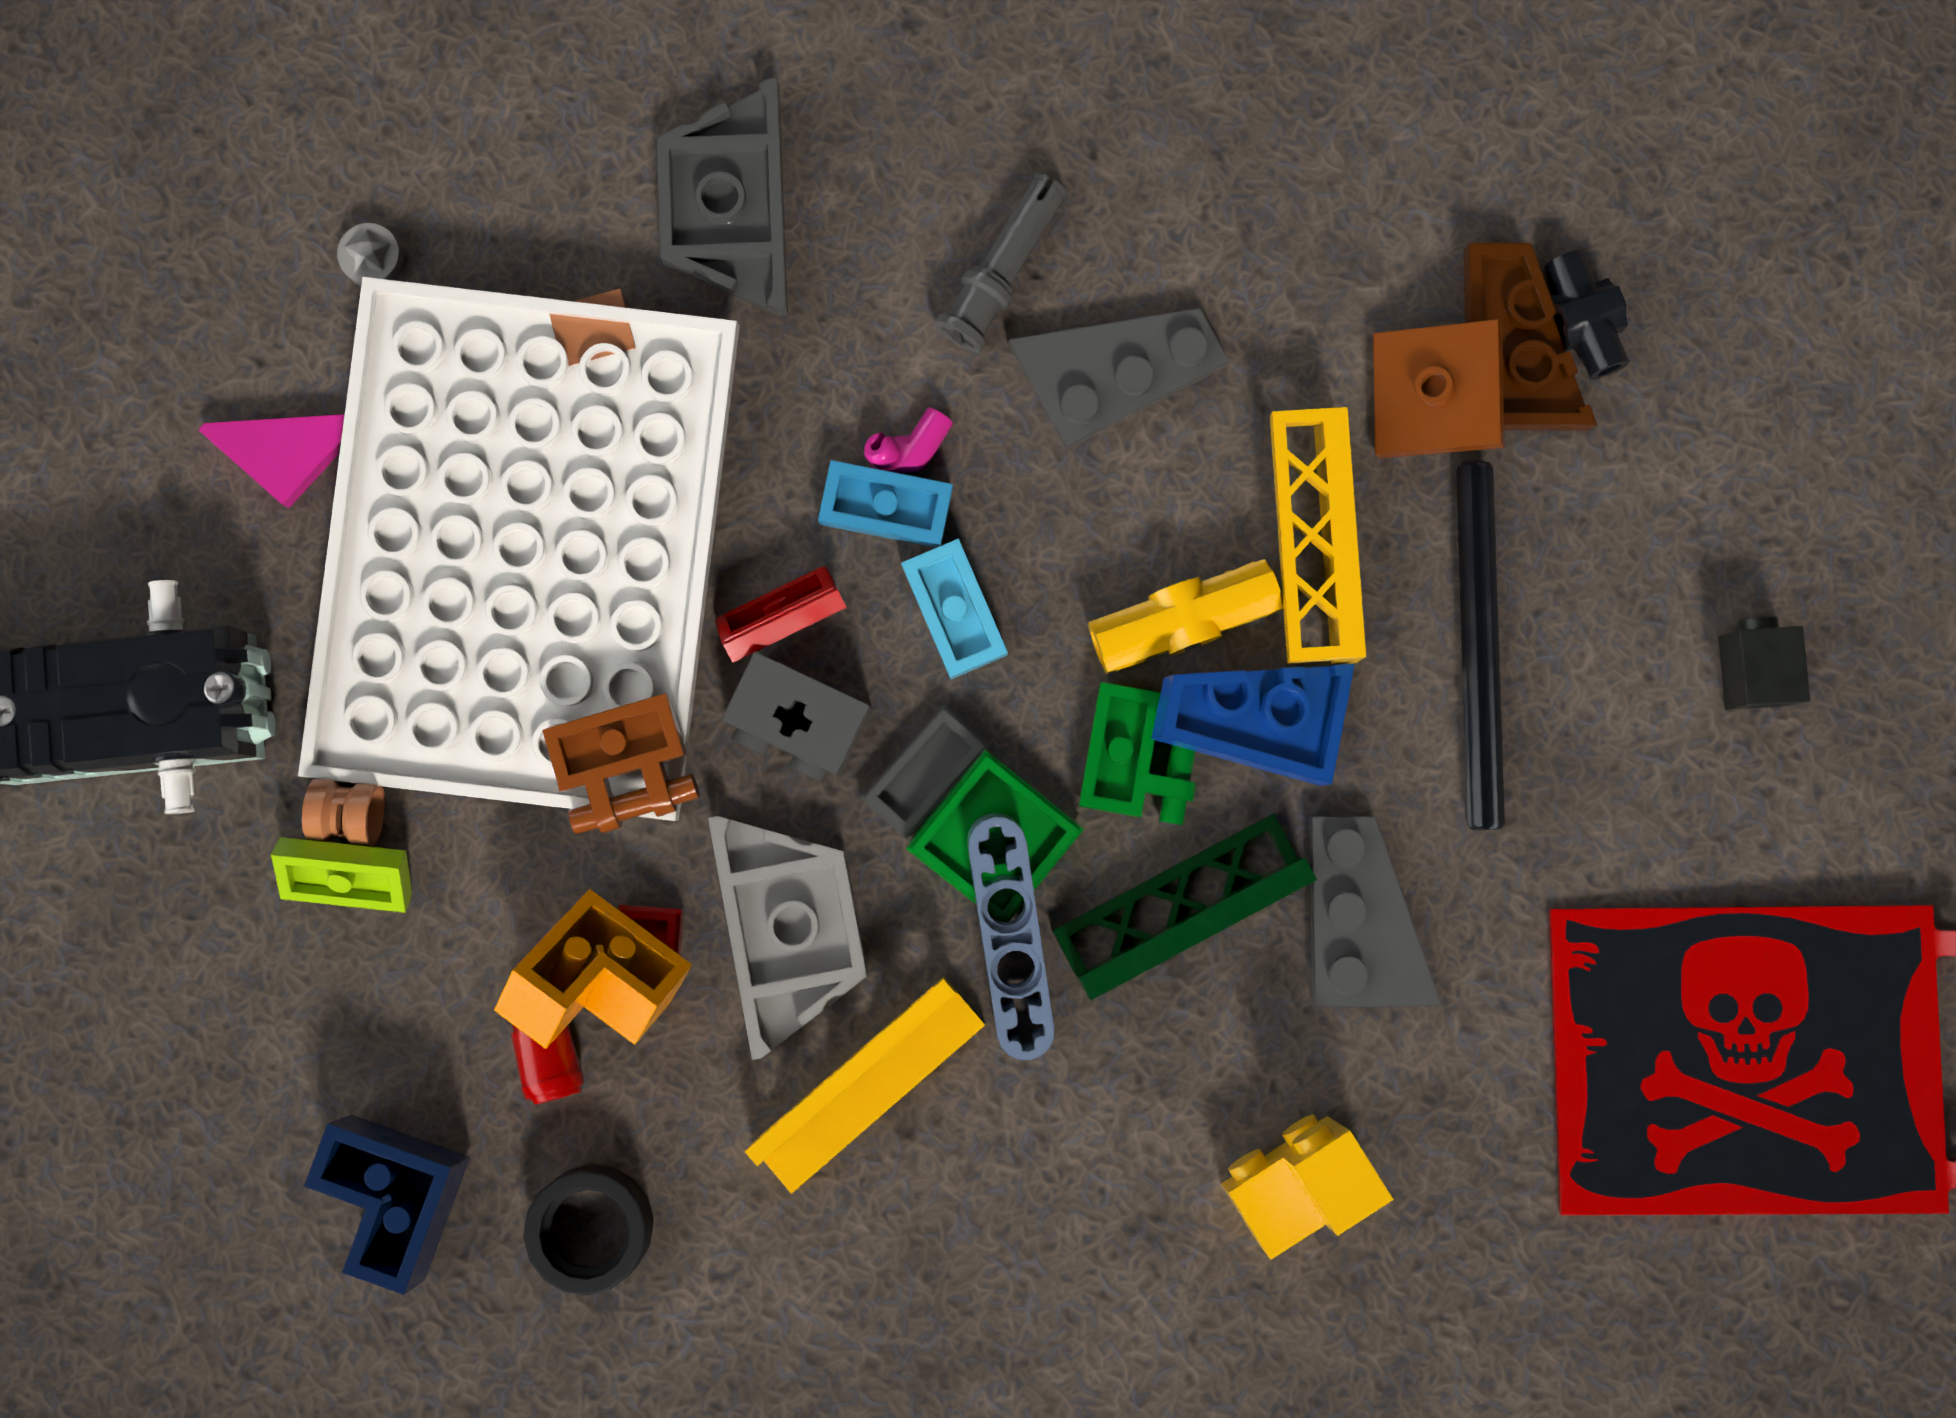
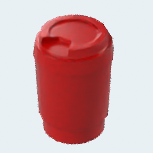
[511,1024,584,1105]

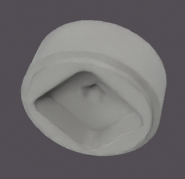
[337,223,404,286]

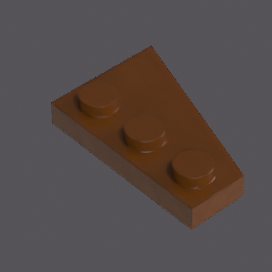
[1463,243,1597,431]

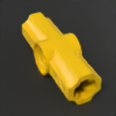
[1088,559,1283,674]

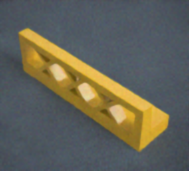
[1270,407,1366,665]
[745,976,985,1194]

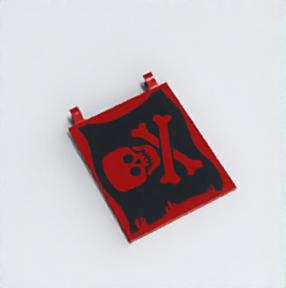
[1549,905,1956,1216]

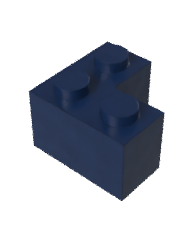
[304,1114,470,1295]

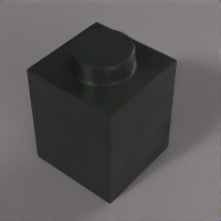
[1718,617,1810,710]

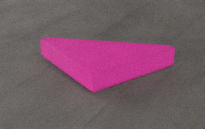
[198,414,345,508]

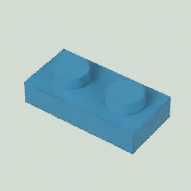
[818,460,953,548]

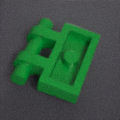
[1078,682,1197,826]

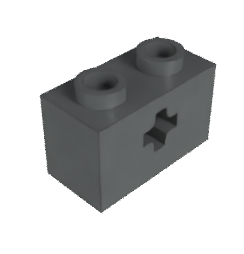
[721,651,872,782]

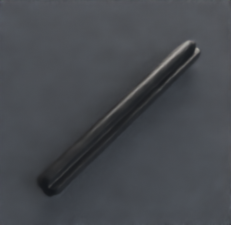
[1456,461,1505,831]

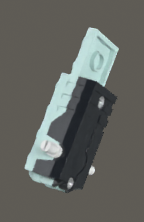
[0,580,276,814]

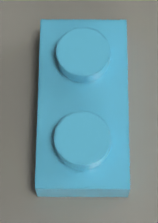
[901,538,1008,680]

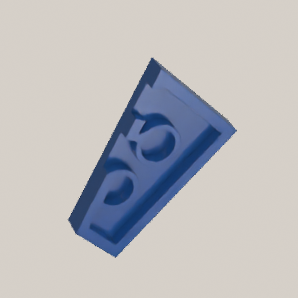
[1151,664,1355,786]

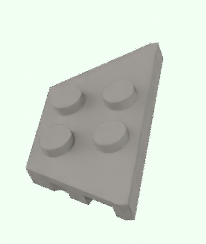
[708,816,868,1060]

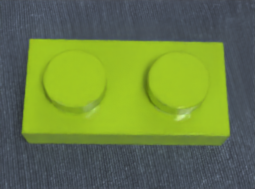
[271,837,412,913]

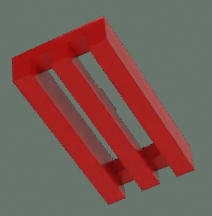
[714,566,847,663]

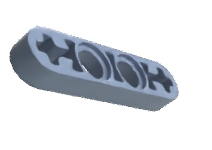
[967,812,1054,1060]

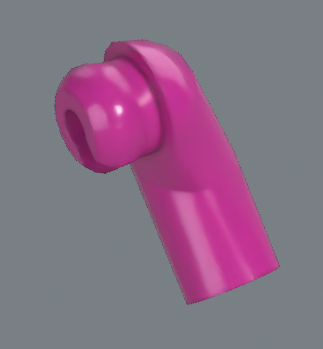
[864,407,953,474]

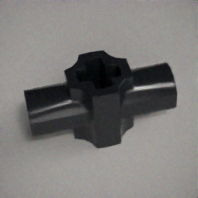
[1544,250,1630,380]

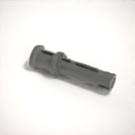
[934,173,1068,353]

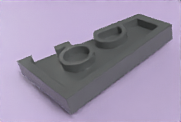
[1309,817,1442,1007]

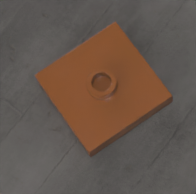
[1373,319,1505,458]

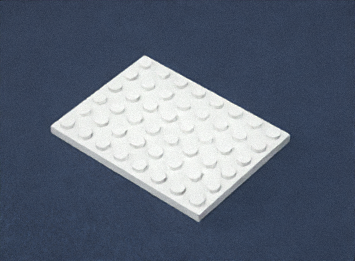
[298,277,740,821]

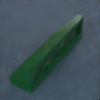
[1052,813,1317,1001]

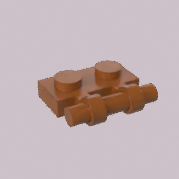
[542,693,700,834]

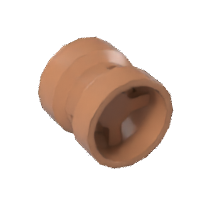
[302,778,385,847]

